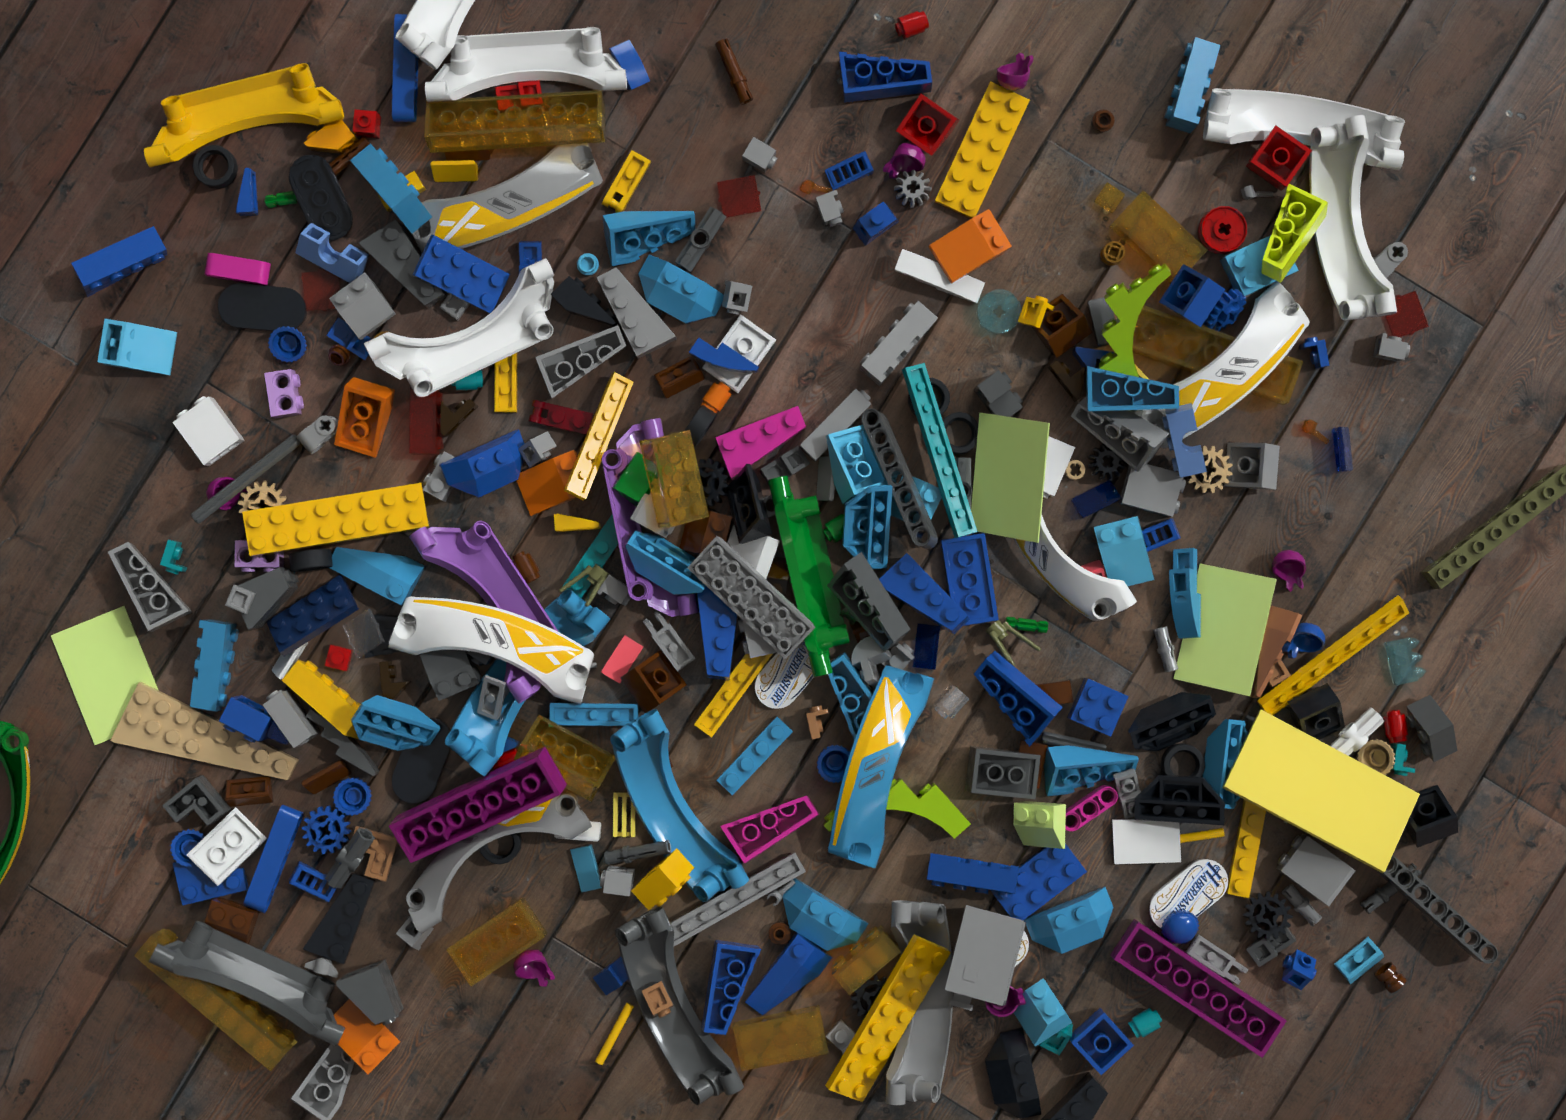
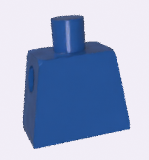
[852,201,899,246]

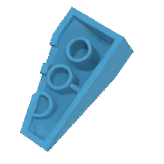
[603,211,695,266]
[1044,745,1139,796]

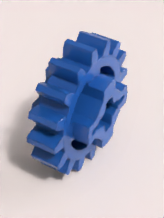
[1203,289,1246,332]
[302,805,351,854]

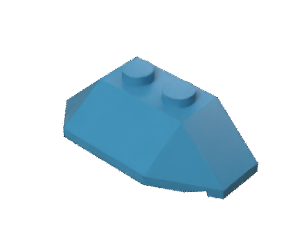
[639,255,724,324]
[842,485,893,569]
[625,531,706,595]
[351,695,440,751]
[1203,719,1248,809]
[782,878,869,951]
[1024,886,1114,954]

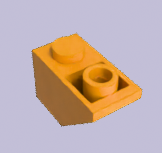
[304,120,358,154]

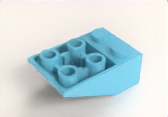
[97,319,177,375]

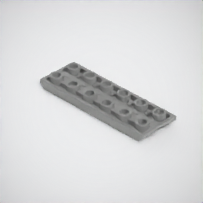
[688,536,815,659]

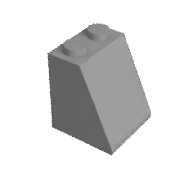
[1276,833,1356,906]

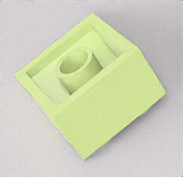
[1014,801,1066,849]

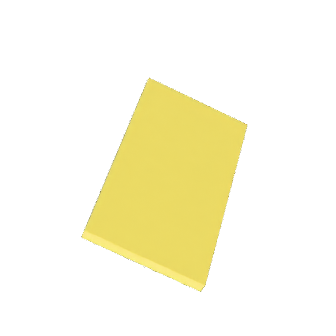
[1222,710,1420,873]

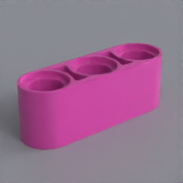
[204,253,271,286]
[1065,785,1118,831]

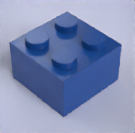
[1159,264,1225,327]
[1067,677,1129,737]
[219,695,276,743]
[1070,1008,1134,1075]

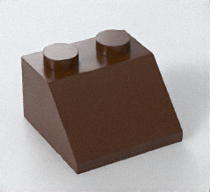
[1031,294,1092,358]
[679,506,733,554]
[621,650,687,713]
[205,897,259,944]

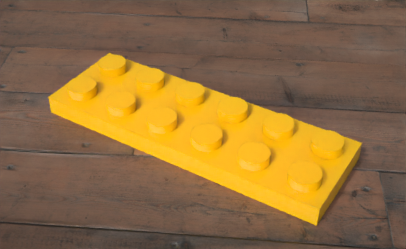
[934,81,1030,219]

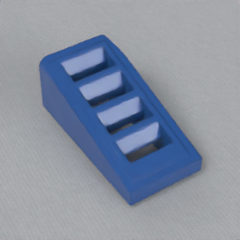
[824,151,874,191]
[236,168,258,216]
[1142,518,1181,552]
[289,861,336,902]

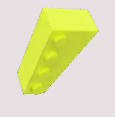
[1261,184,1328,283]

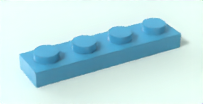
[549,703,639,726]
[717,716,793,795]

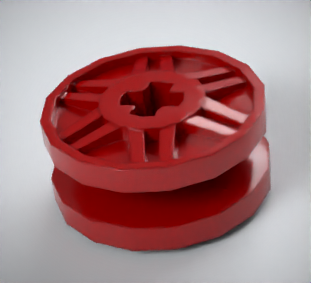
[1198,206,1247,254]

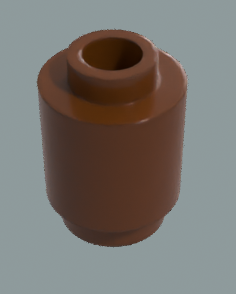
[512,551,541,584]

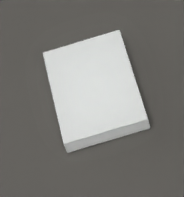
[702,314,776,393]
[187,807,267,886]
[1112,819,1181,864]

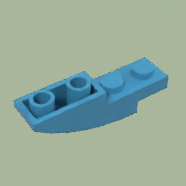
[1169,548,1201,639]

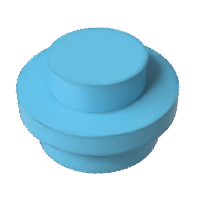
[577,253,599,276]

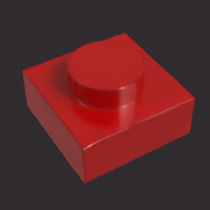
[325,644,353,671]

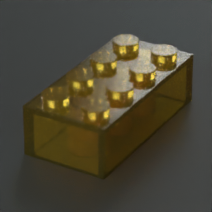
[1109,190,1208,284]
[639,430,709,528]
[514,715,616,802]
[446,897,547,986]
[733,1005,829,1071]

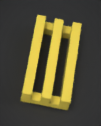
[613,792,636,837]

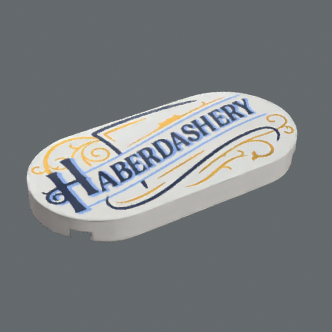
[755,640,814,709]
[1149,859,1228,928]

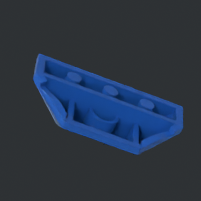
[439,429,524,497]

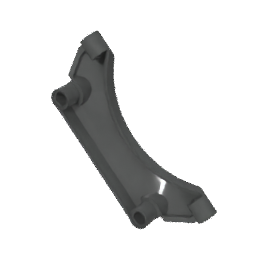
[149,921,345,1046]

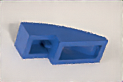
[689,338,759,373]

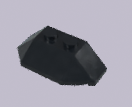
[1128,692,1216,751]
[1135,775,1225,825]
[985,1027,1041,1119]

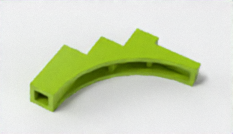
[1099,263,1171,377]
[823,778,971,839]

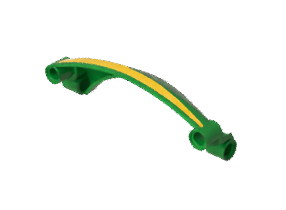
[0,721,30,885]

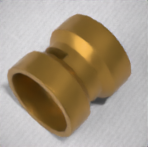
[1100,241,1125,266]

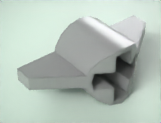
[305,957,339,978]

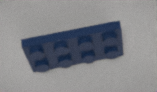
[266,574,359,657]

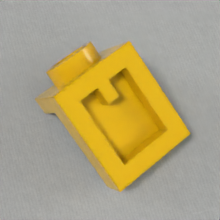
[1018,295,1054,329]

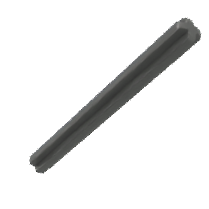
[191,434,301,524]

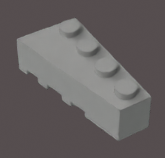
[597,268,677,359]
[860,301,938,387]

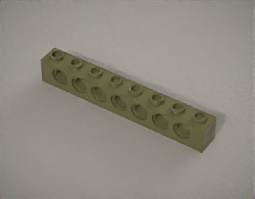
[1421,464,1566,589]

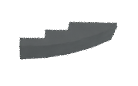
[306,708,380,776]

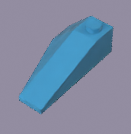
[330,547,425,605]

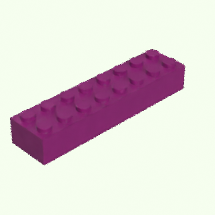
[389,747,567,863]
[1110,919,1287,1058]

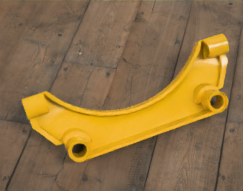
[144,63,345,168]

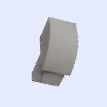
[851,636,892,688]

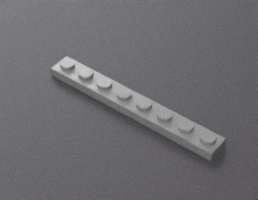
[670,852,806,947]

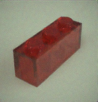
[409,387,443,455]

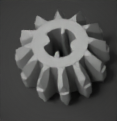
[894,170,932,208]

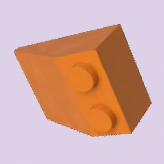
[928,209,1012,284]
[334,377,395,458]
[516,450,592,516]
[334,999,400,1074]

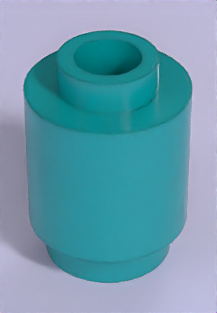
[451,370,483,391]
[1128,1008,1162,1038]

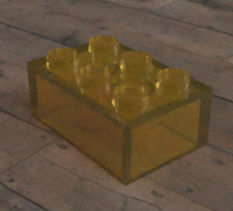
[831,925,901,995]

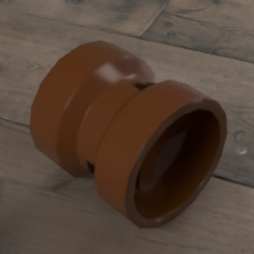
[1375,962,1407,993]

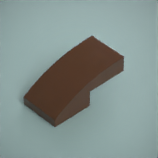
[1036,680,1073,704]

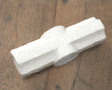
[1330,707,1385,756]

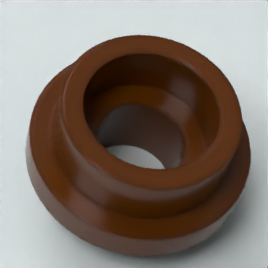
[1092,110,1115,132]
[328,344,350,366]
[769,922,791,945]

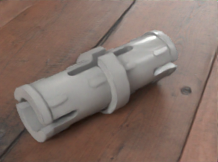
[1153,626,1179,672]
[1281,884,1322,926]

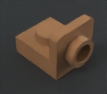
[805,705,828,740]
[642,981,673,1018]

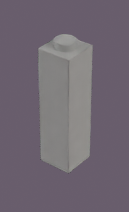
[800,389,871,462]

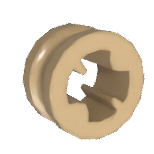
[1065,460,1085,480]

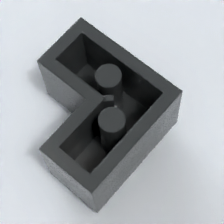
[973,370,1023,417]
[1406,695,1458,762]
[162,775,231,826]

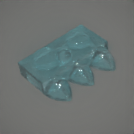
[1385,637,1426,685]

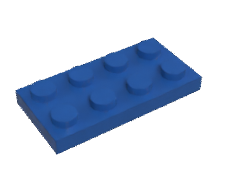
[412,234,510,313]
[941,533,999,626]
[991,843,1087,920]

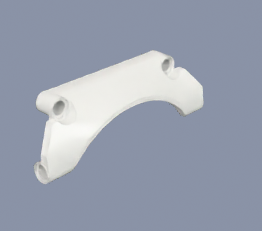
[425,27,627,102]
[364,258,554,397]

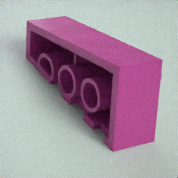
[715,406,806,480]
[720,796,820,864]

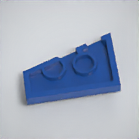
[173,862,249,906]

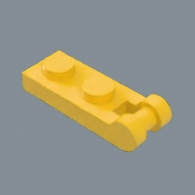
[602,150,651,213]

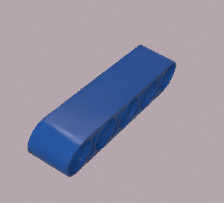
[392,14,419,122]
[243,805,304,913]

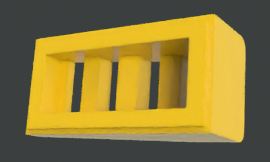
[554,514,601,532]

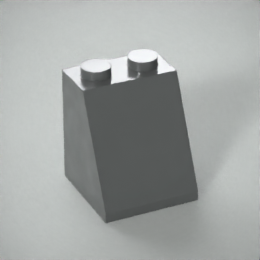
[231,567,299,630]
[336,959,404,1026]

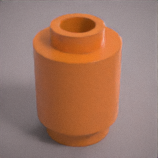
[701,381,732,413]

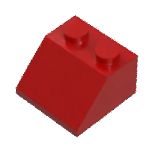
[896,94,959,156]
[1245,125,1312,191]

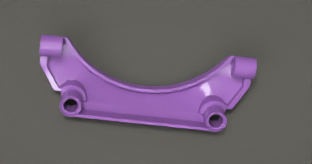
[602,418,699,617]
[409,521,558,704]

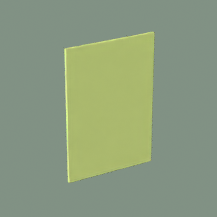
[971,412,1050,543]
[1173,564,1277,696]
[51,606,158,745]

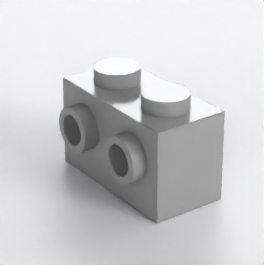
[423,451,455,502]

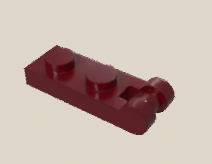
[528,400,594,435]

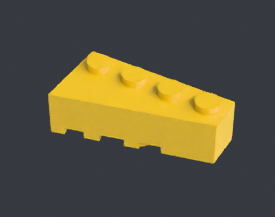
[282,660,361,739]

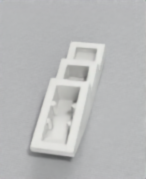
[894,249,985,304]

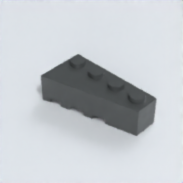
[359,219,447,309]
[827,552,911,652]

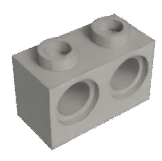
[600,865,635,896]

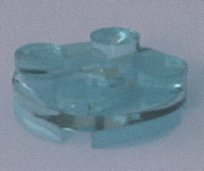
[977,289,1022,334]

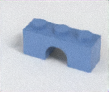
[295,223,369,283]
[1162,403,1207,478]

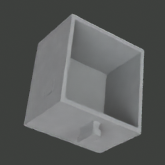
[945,905,1026,1011]

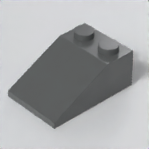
[419,650,482,701]
[965,746,1041,799]

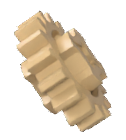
[1187,446,1233,493]
[238,480,287,513]

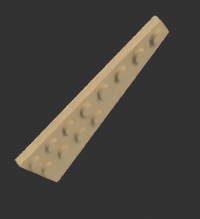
[110,682,299,780]

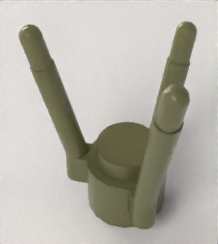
[559,564,609,607]
[986,620,1041,667]

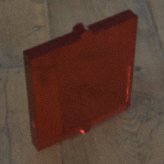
[717,175,761,218]
[302,269,341,312]
[1385,291,1429,337]

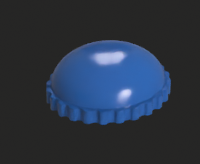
[268,326,307,362]
[817,745,850,783]
[333,777,372,816]
[170,829,205,867]
[1161,910,1199,944]

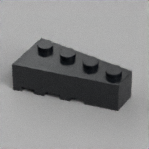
[1041,1072,1108,1120]

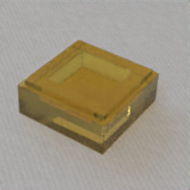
[1094,182,1125,213]

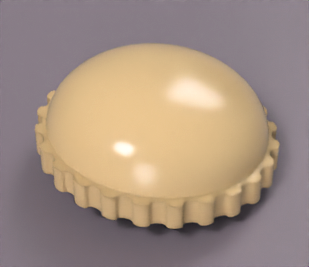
[1357,739,1395,775]

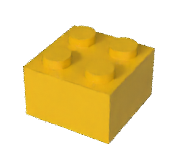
[631,848,694,910]

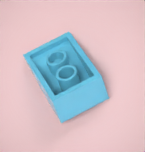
[1220,235,1299,297]
[826,425,888,504]
[1094,516,1154,586]

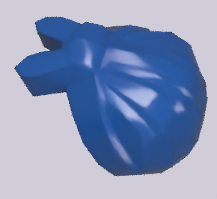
[1282,623,1325,658]

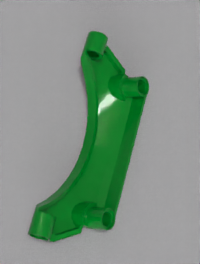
[768,476,850,677]

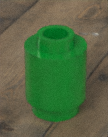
[823,514,844,543]

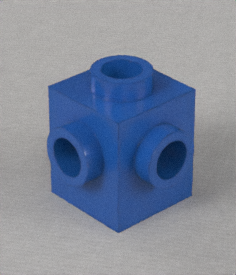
[1282,949,1317,990]

